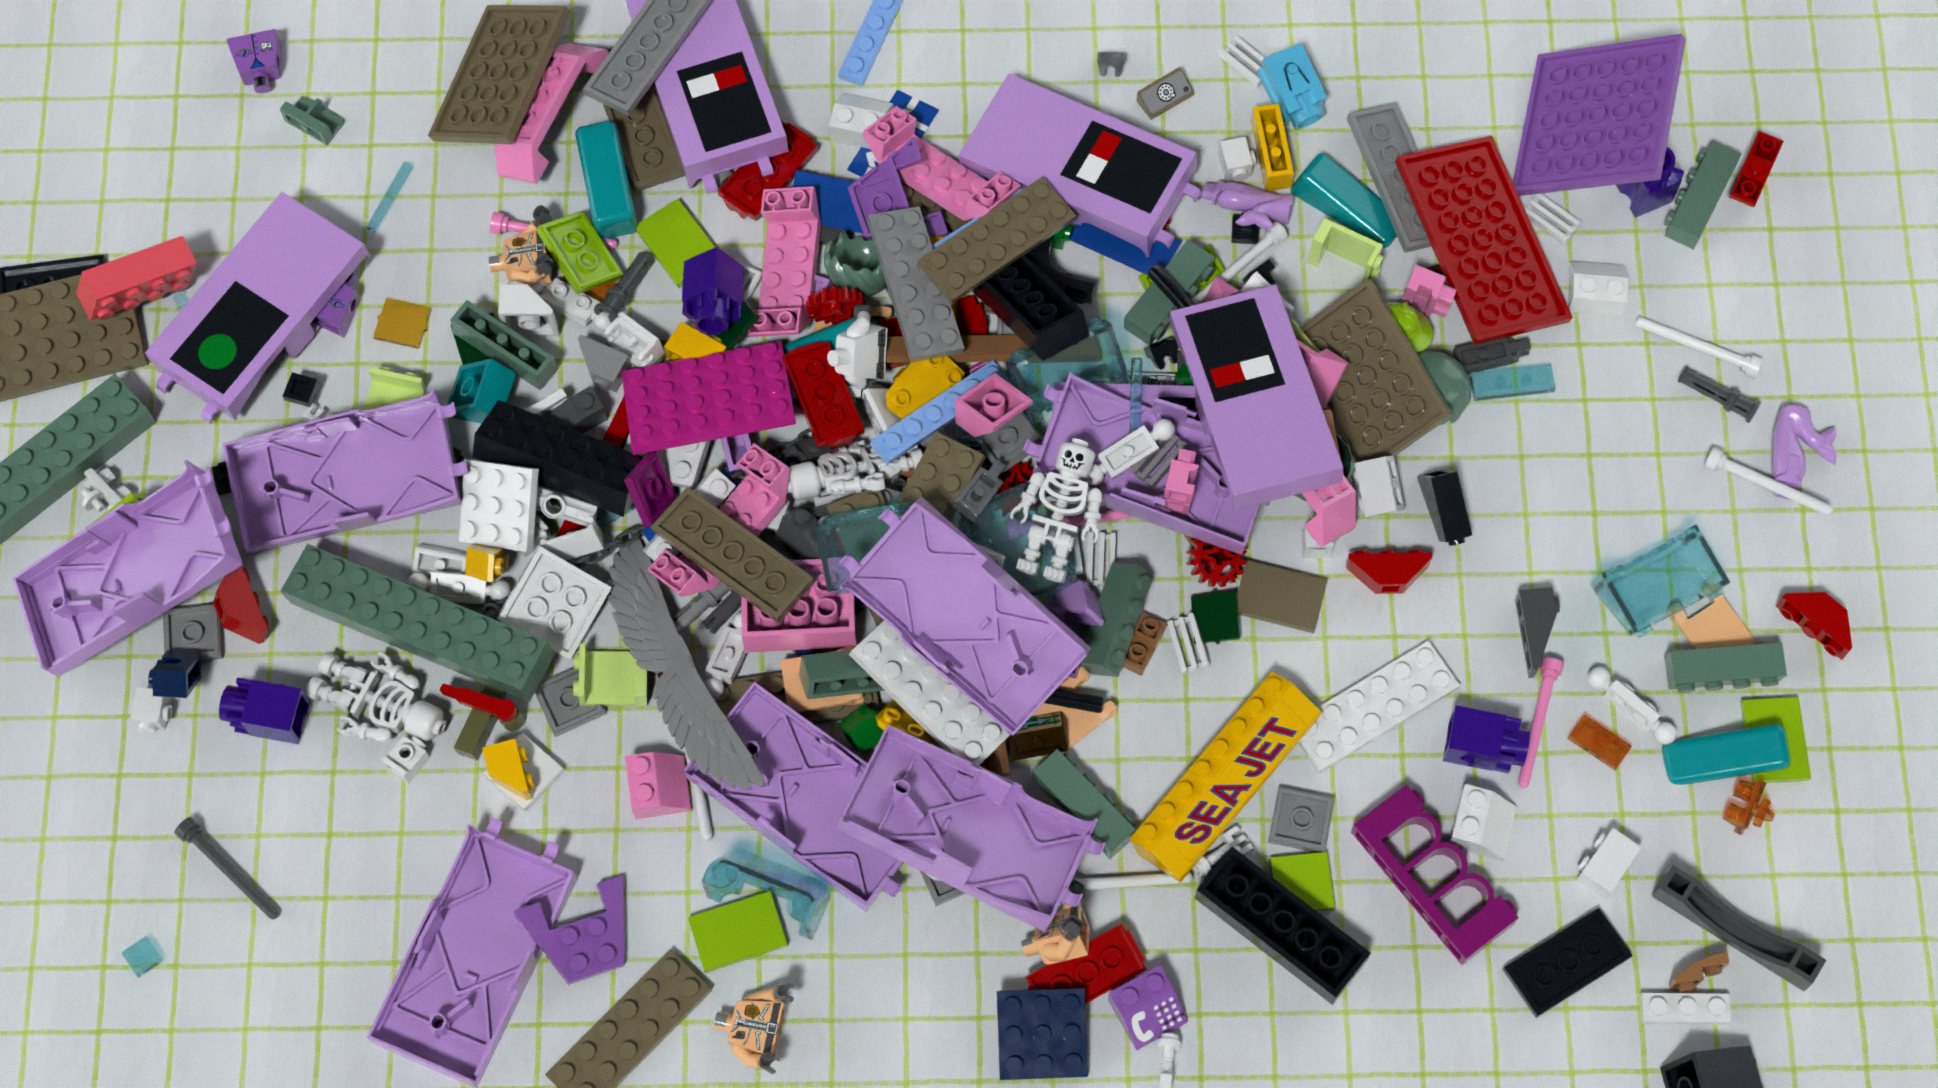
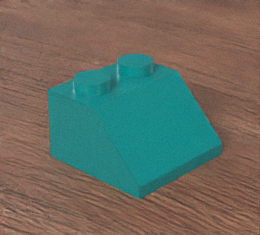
[447,359,516,424]

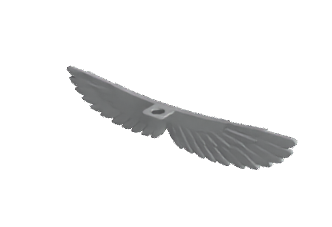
[607,537,765,790]

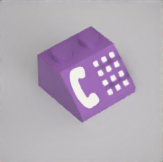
[1108,965,1187,1051]

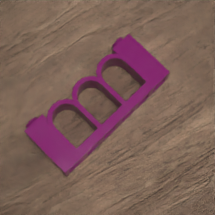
[1351,784,1519,965]

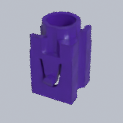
[1616,147,1684,218]
[682,247,744,335]
[219,677,311,744]
[1442,705,1530,773]

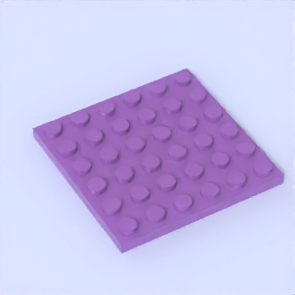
[1513,34,1686,196]

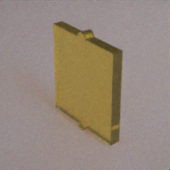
[373,298,432,349]

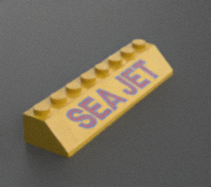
[1129,672,1322,883]

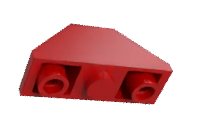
[1729,131,1784,208]
[1346,549,1432,594]
[213,566,270,644]
[1776,592,1852,660]

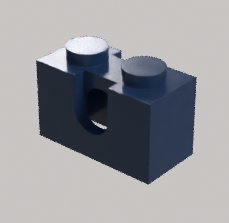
[148,650,201,698]

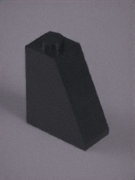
[1417,470,1473,546]

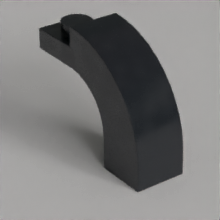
[1025,236,1095,304]

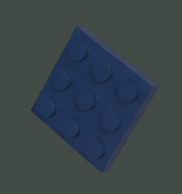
[997,987,1088,1080]

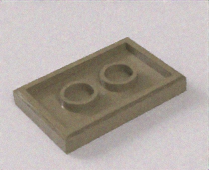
[1237,560,1327,633]

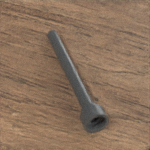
[174,817,279,919]

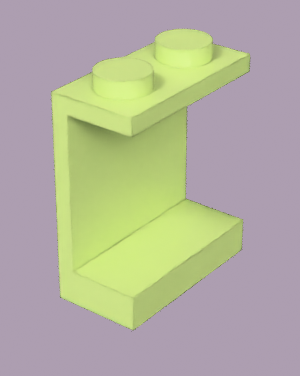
[1308,218,1384,283]
[363,367,426,410]
[573,643,648,706]

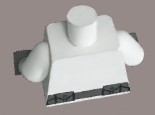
[827,304,887,389]

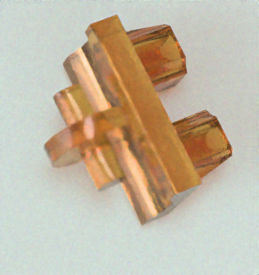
[1722,779,1775,835]

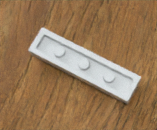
[642,467,736,561]

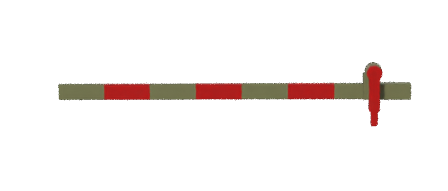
[440,339,667,760]

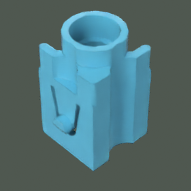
[1257,43,1327,130]

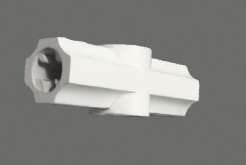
[536,484,599,527]

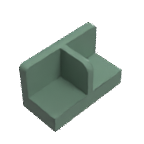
[280,96,345,146]

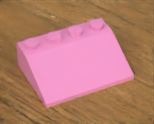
[741,558,857,653]

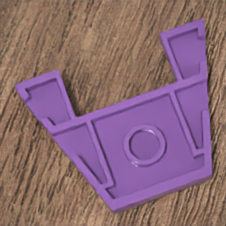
[848,137,949,239]
[514,876,624,985]

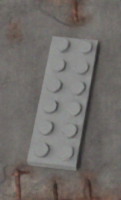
[583,0,712,116]
[1346,103,1432,253]
[867,206,965,362]

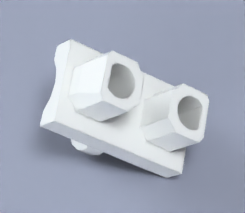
[81,468,131,512]

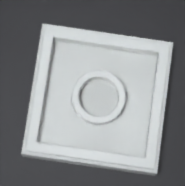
[483,733,564,811]

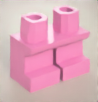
[1401,265,1457,319]
[1161,449,1199,515]

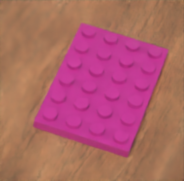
[621,341,796,455]

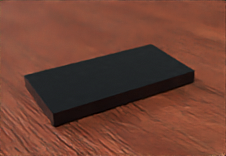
[0,254,106,294]
[1503,908,1632,1018]

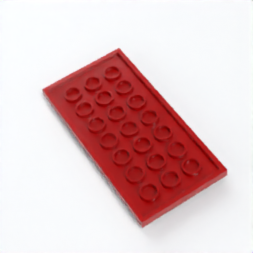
[1395,136,1573,345]

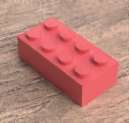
[76,236,197,321]

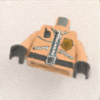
[489,205,554,287]
[1021,879,1090,965]
[714,982,794,1074]

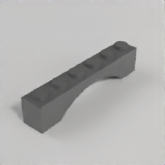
[1652,865,1827,991]

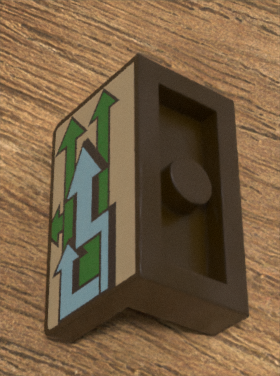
[1007,712,1068,761]

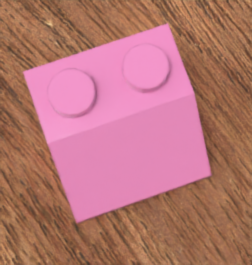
[955,372,1033,437]
[625,752,692,820]

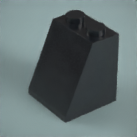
[1660,1045,1763,1088]

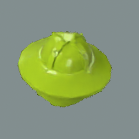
[1386,302,1433,354]

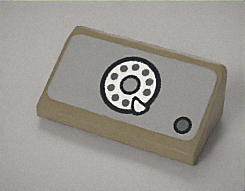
[1136,67,1194,120]

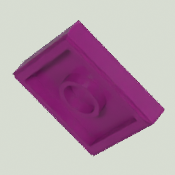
[624,451,677,527]

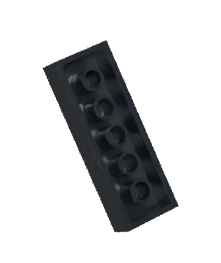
[972,255,1090,361]
[472,400,643,517]
[1195,846,1371,1005]

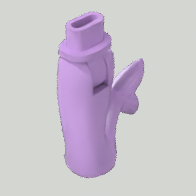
[1201,181,1294,229]
[1772,405,1836,500]

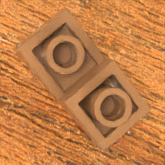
[1122,612,1168,676]
[1669,952,1730,992]

